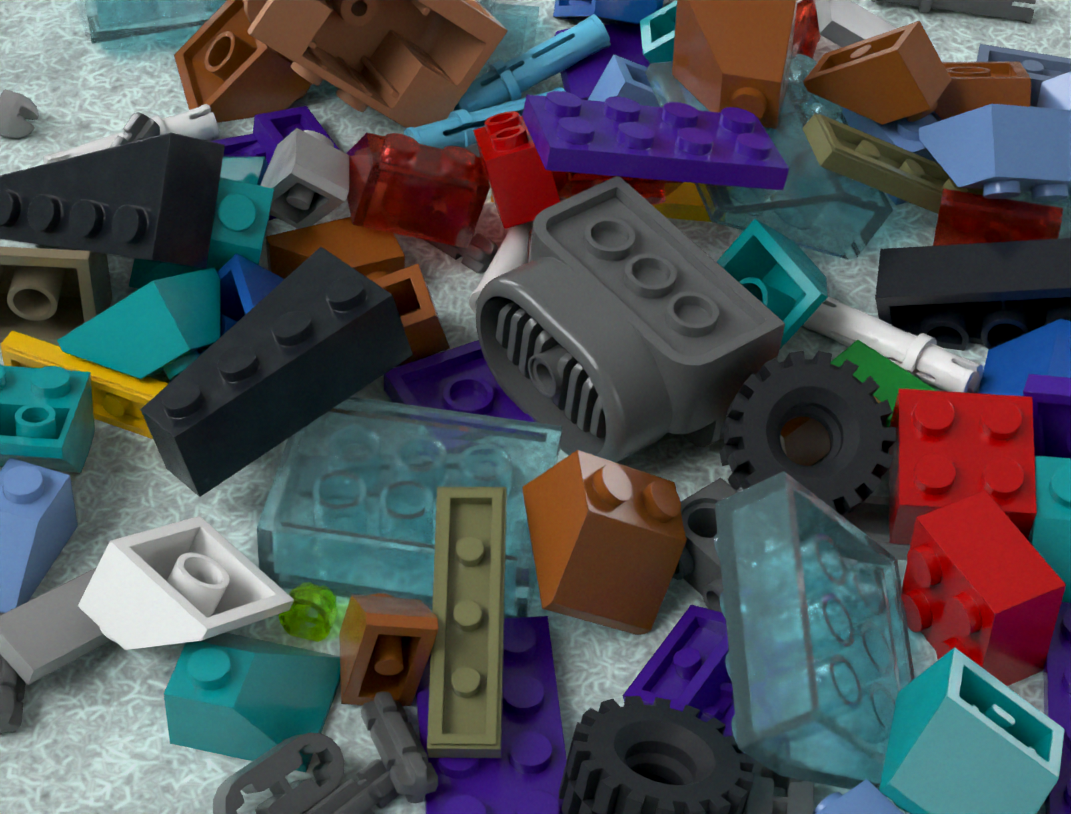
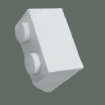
[78,516,294,650]

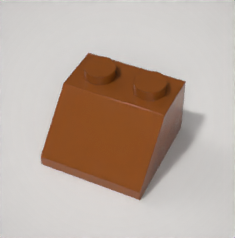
[522,450,687,635]

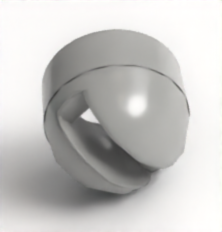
[0,89,39,138]

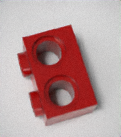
[473,111,560,229]

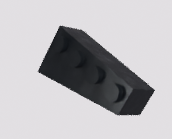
[0,133,225,269]
[875,238,1071,351]
[140,247,413,497]

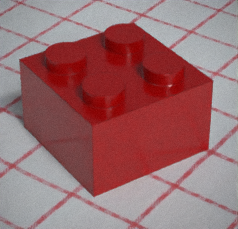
[889,388,1037,545]
[898,490,1066,686]

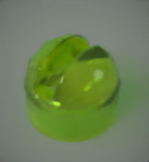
[279,582,339,642]

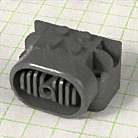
[476,176,785,463]

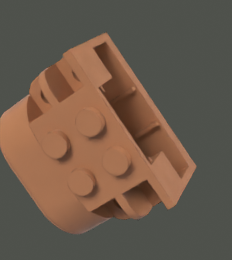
[244,0,508,128]

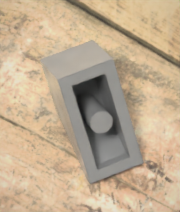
[260,128,349,229]

